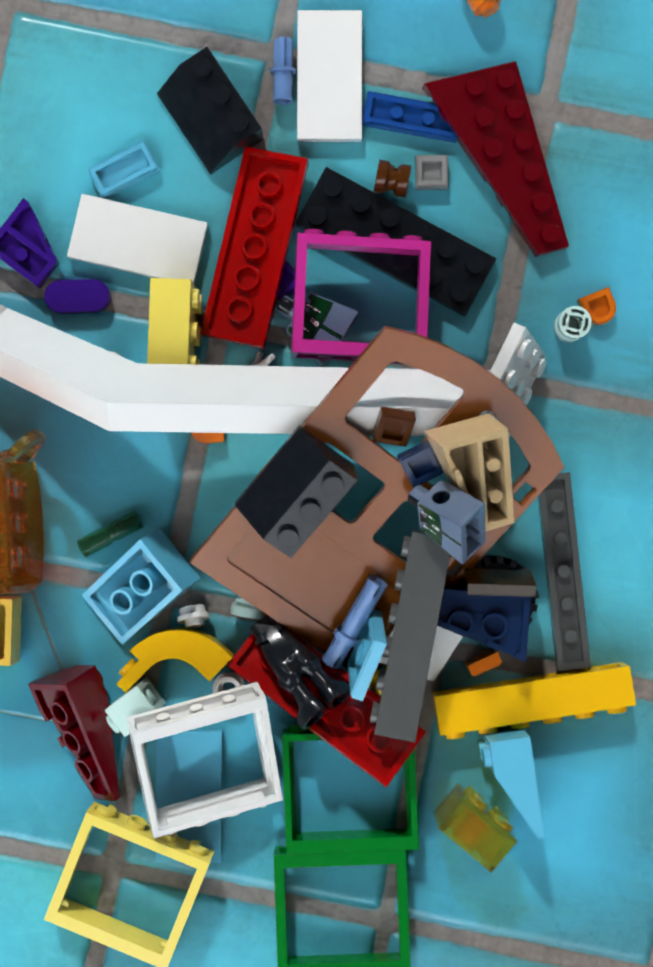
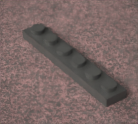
[538,472,591,671]

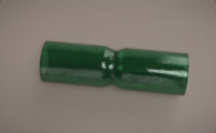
[77,510,144,557]

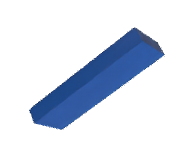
[362,91,458,143]

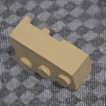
[424,413,514,532]

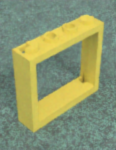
[44,802,214,967]

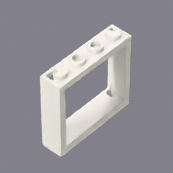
[126,682,283,838]

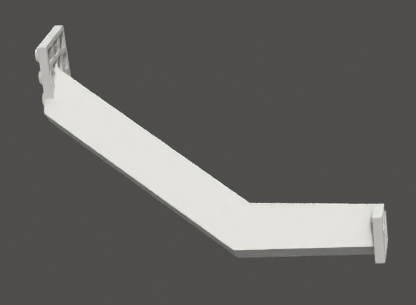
[0,304,546,437]

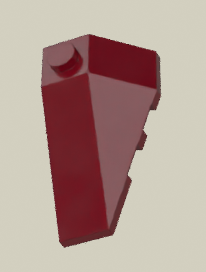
[28,665,120,801]

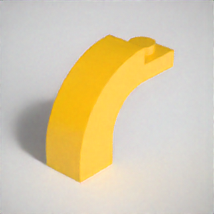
[116,627,234,693]

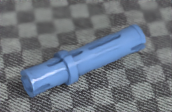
[322,575,387,669]

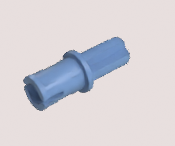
[270,36,296,105]

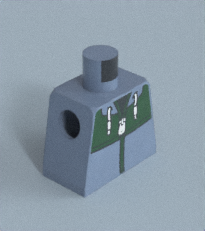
[276,292,358,367]
[408,481,486,564]

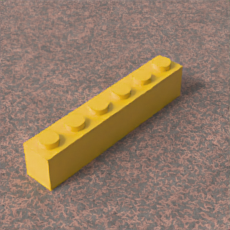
[432,662,636,739]

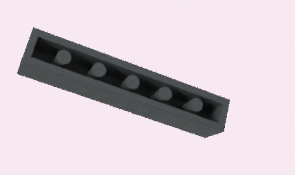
[370,529,450,742]

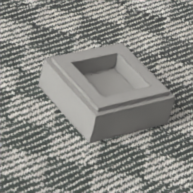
[415,155,448,190]

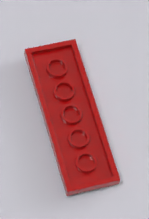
[200,146,309,349]
[227,614,426,788]

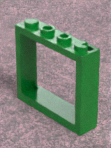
[282,723,419,855]
[273,846,410,967]

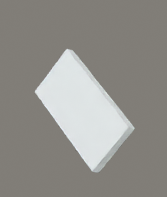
[297,10,362,142]
[67,194,208,285]

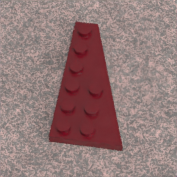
[422,61,569,257]

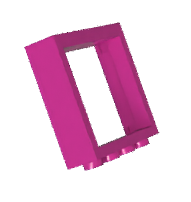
[291,229,431,364]

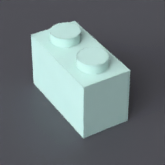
[104,677,166,737]

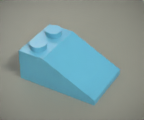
[82,528,201,645]
[478,726,545,839]

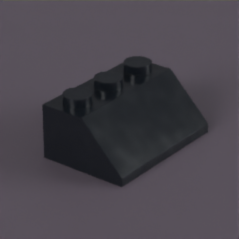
[157,47,264,175]
[235,425,358,558]

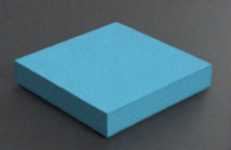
[347,609,387,701]

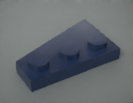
[437,587,531,662]

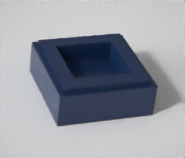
[397,440,444,488]

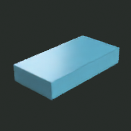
[87,140,160,199]

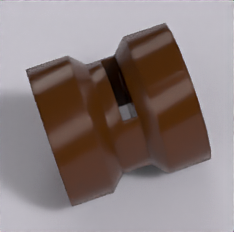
[373,159,411,198]

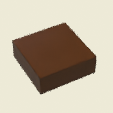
[372,407,416,447]

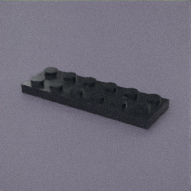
[295,167,497,317]

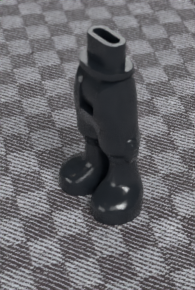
[249,615,350,730]

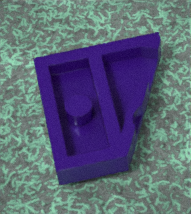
[0,198,59,288]

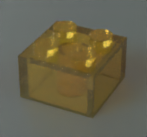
[433,783,517,873]

